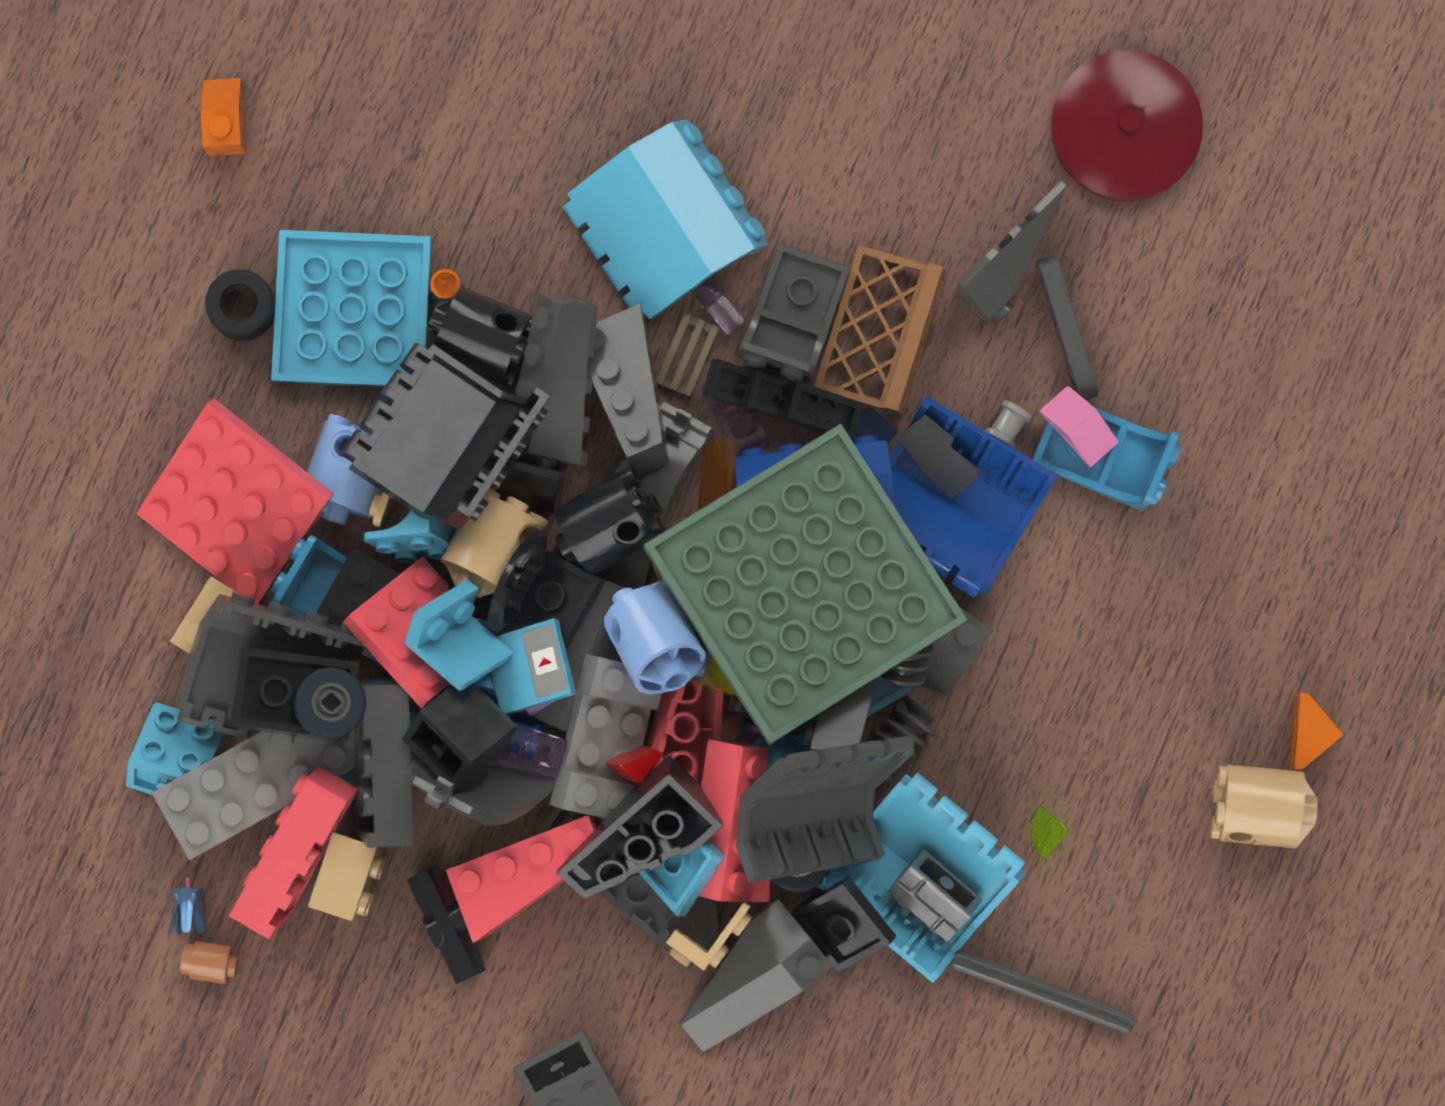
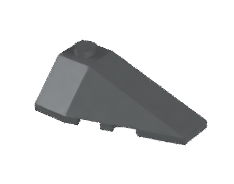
[679,897,833,1053]

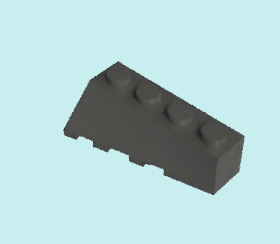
[516,294,597,466]

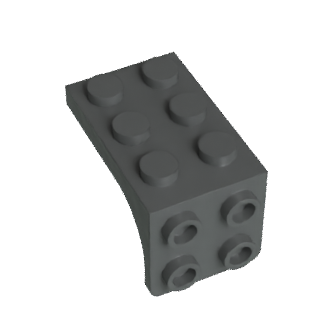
[738,242,851,383]

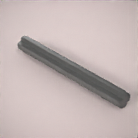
[951,950,1135,1034]

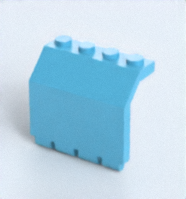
[563,119,769,319]
[817,772,1026,983]

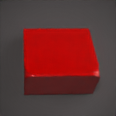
[605,746,662,784]

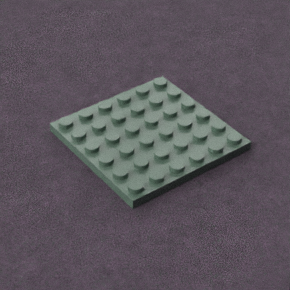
[643,424,967,745]

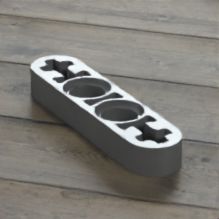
[1036,255,1098,400]

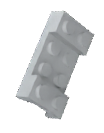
[550,654,662,818]

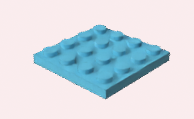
[271,230,432,387]

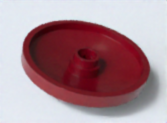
[1051,50,1203,202]

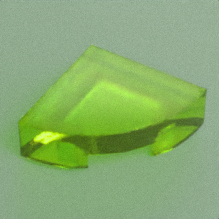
[1030,806,1069,860]

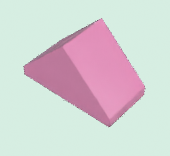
[1039,386,1119,468]

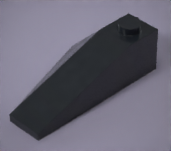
[556,755,723,899]

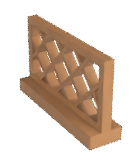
[814,245,947,417]

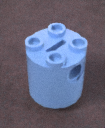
[307,414,381,526]
[604,581,706,694]

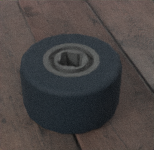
[294,667,366,739]

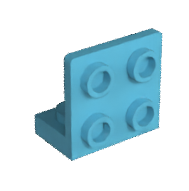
[405,579,513,691]
[126,702,224,795]

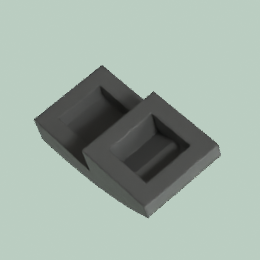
[899,415,979,499]

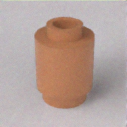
[180,941,239,984]

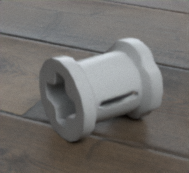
[985,400,1033,448]

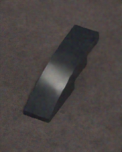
[702,359,864,440]

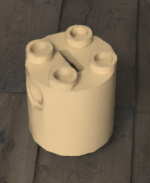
[441,488,548,599]
[1210,764,1318,849]

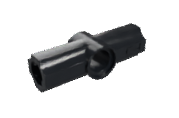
[407,865,487,984]

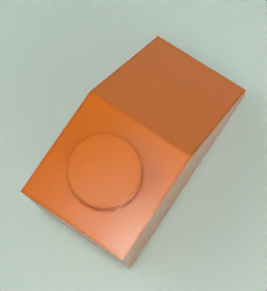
[201,78,246,156]

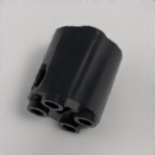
[427,286,533,389]
[555,466,666,575]

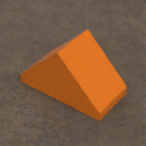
[1289,692,1343,771]

